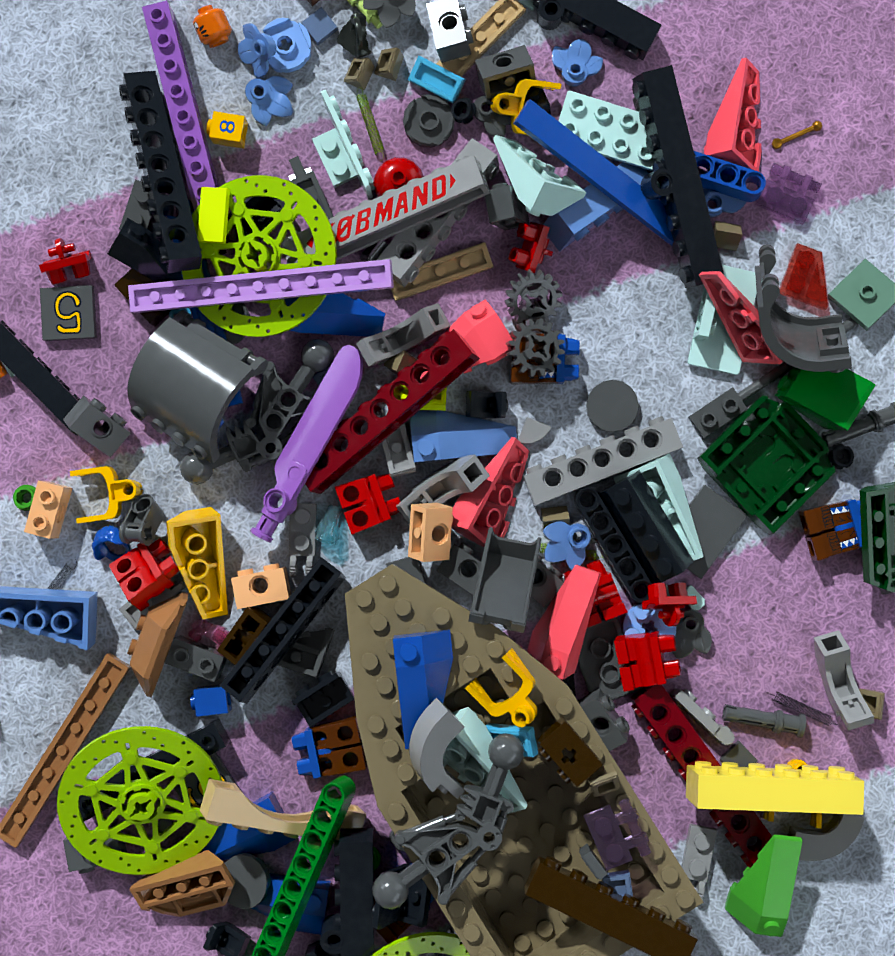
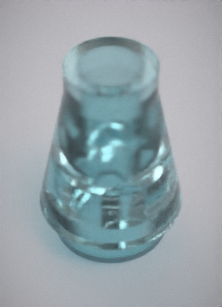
[314,505,343,545]

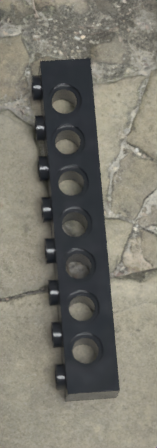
[119,71,202,273]

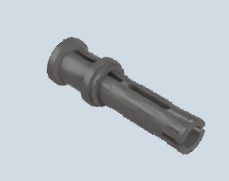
[821,402,895,448]
[722,704,806,738]

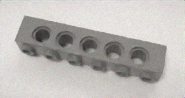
[377,138,499,287]
[522,416,683,506]

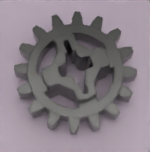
[505,269,563,326]
[506,318,565,377]

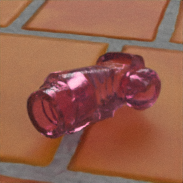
[188,618,230,646]

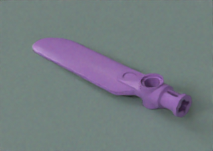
[250,345,363,543]

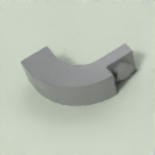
[356,303,450,367]
[396,454,490,525]
[814,630,874,731]
[409,698,465,799]
[788,814,864,861]

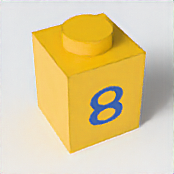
[207,111,248,149]

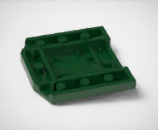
[697,395,836,535]
[859,482,895,593]

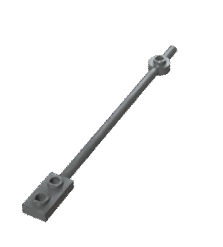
[689,317,858,438]

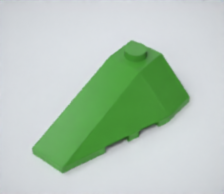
[725,834,802,937]

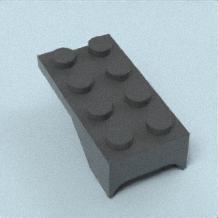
[468,527,542,633]

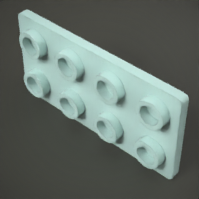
[312,89,375,200]
[558,91,653,171]
[687,265,757,375]

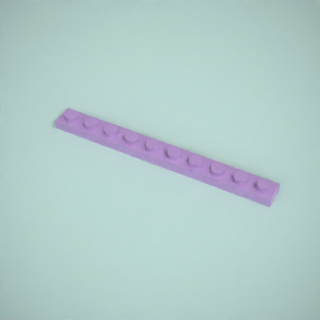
[128,259,394,313]

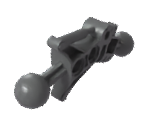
[180,339,334,485]
[372,733,525,909]

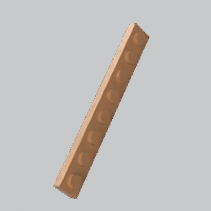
[0,653,131,848]

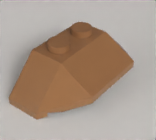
[127,592,188,698]
[129,850,235,917]

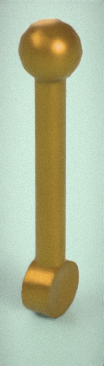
[771,121,822,149]

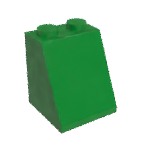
[775,366,876,431]

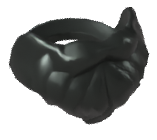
[337,12,371,58]

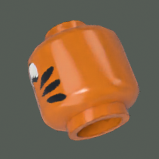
[193,5,232,48]

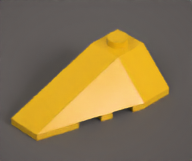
[166,507,228,619]

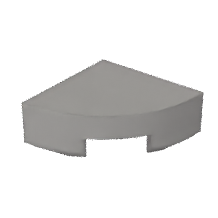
[518,417,551,444]

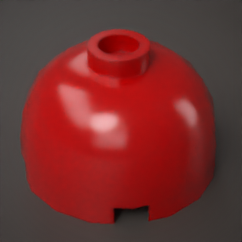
[374,157,424,197]

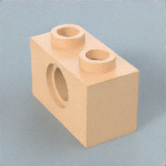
[24,480,72,539]
[408,503,453,562]
[231,563,291,609]

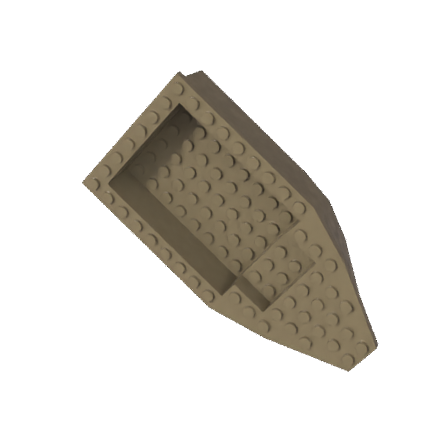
[345,564,704,956]

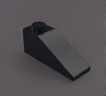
[107,218,183,282]

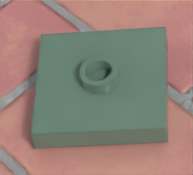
[828,258,895,331]

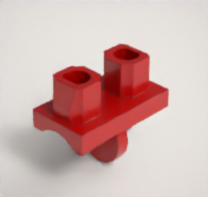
[508,222,553,273]
[39,238,92,285]
[642,583,697,626]

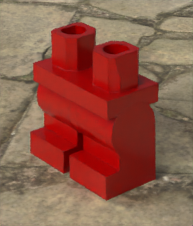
[335,474,400,535]
[109,538,179,611]
[563,560,627,628]
[614,631,681,692]

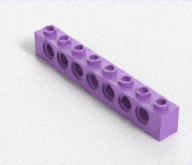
[142,0,219,210]

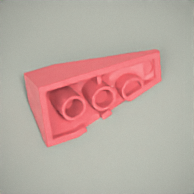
[704,58,762,172]
[699,271,783,365]
[420,300,513,383]
[451,437,529,547]
[527,565,601,680]

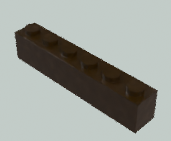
[524,856,698,956]

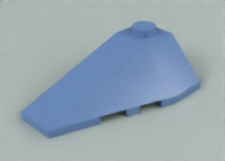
[410,410,517,463]

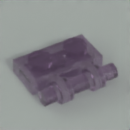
[755,163,822,225]
[584,798,651,871]

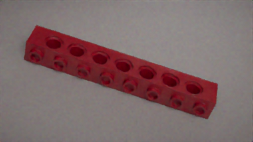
[305,329,480,494]
[631,684,772,868]

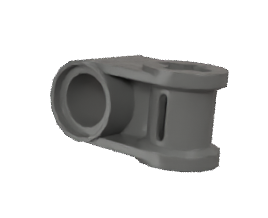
[119,494,165,545]

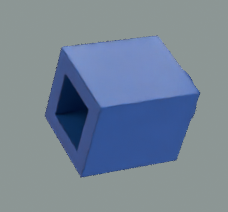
[190,684,232,717]

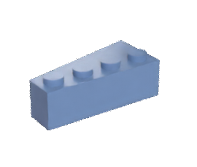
[543,162,649,252]
[0,586,98,650]

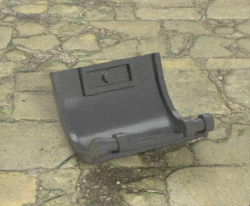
[755,244,852,373]
[127,310,268,464]

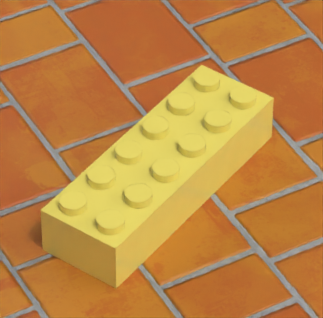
[686,761,864,815]

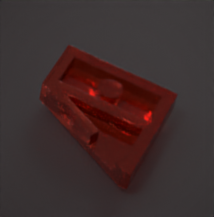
[779,243,828,310]

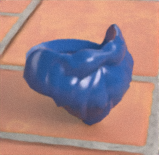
[92,525,132,561]

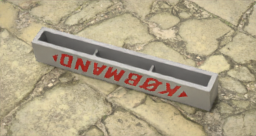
[282,155,490,265]

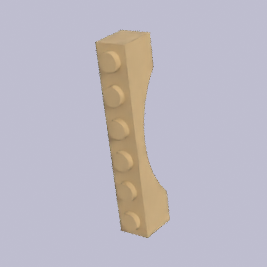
[199,779,366,842]

